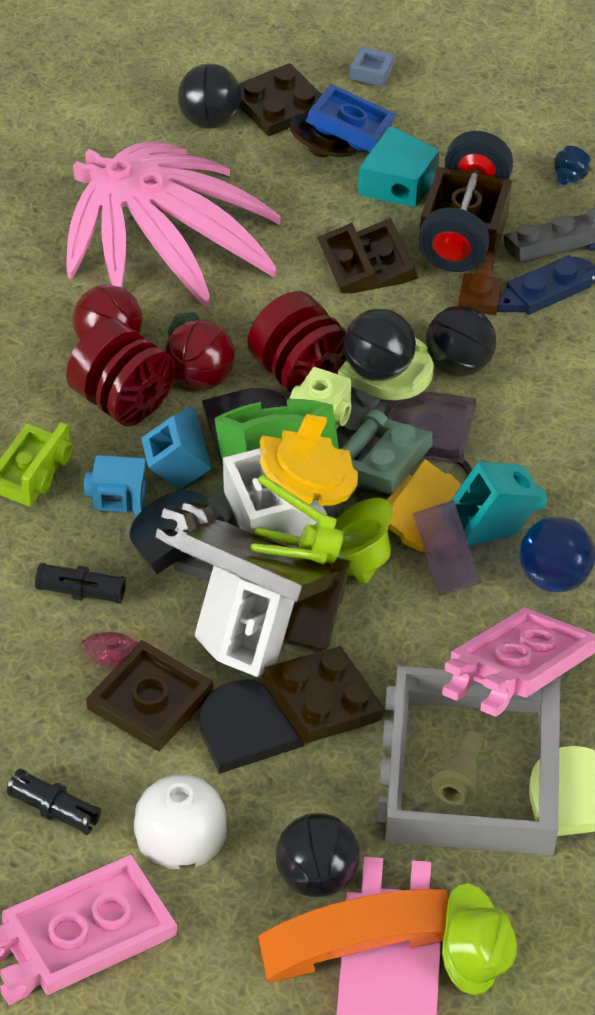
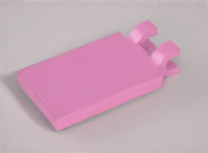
[442,607,595,717]
[0,855,177,1006]
[336,857,441,1015]

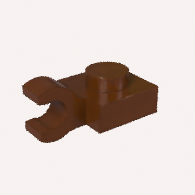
[458,251,502,316]

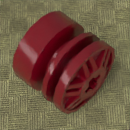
[247,291,347,394]
[66,318,176,426]

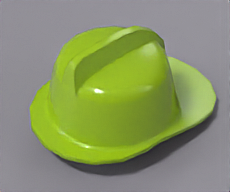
[334,498,393,584]
[442,883,517,995]

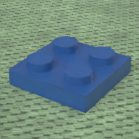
[306,84,396,152]

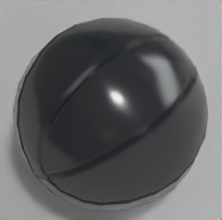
[178,63,242,129]
[426,306,496,376]
[343,309,416,381]
[276,813,359,897]

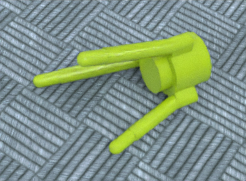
[250,475,343,565]

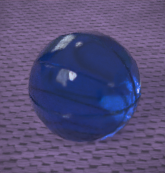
[519,517,595,592]

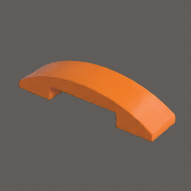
[258,889,449,982]

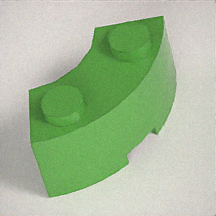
[214,399,339,462]

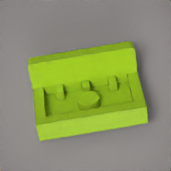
[0,422,73,507]

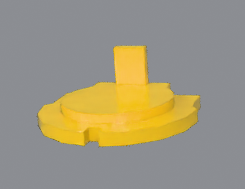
[259,414,358,506]
[387,459,462,554]

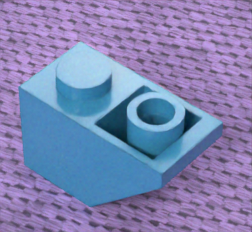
[141,406,212,491]

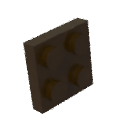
[239,63,322,137]
[86,640,213,752]
[261,646,385,744]

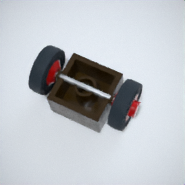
[418,131,513,272]

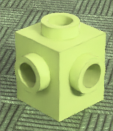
[289,367,351,430]

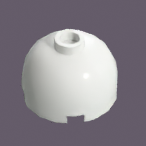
[134,774,227,869]

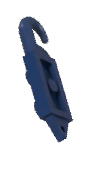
[497,243,595,315]

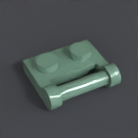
[342,409,433,494]

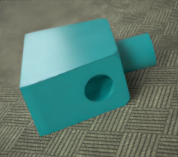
[358,126,439,207]
[440,462,547,548]

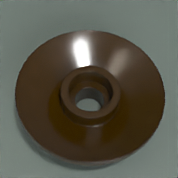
[289,113,358,158]

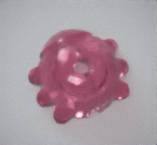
[82,632,138,667]

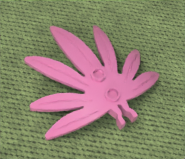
[66,142,281,306]

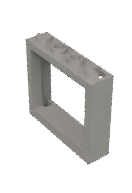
[377,666,560,855]

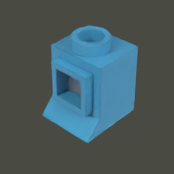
[84,455,147,516]

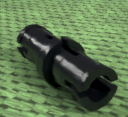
[35,562,126,604]
[7,768,101,835]

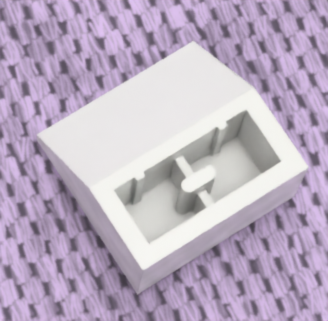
[223,448,328,544]
[194,566,294,677]

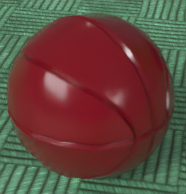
[73,284,143,340]
[165,320,235,390]

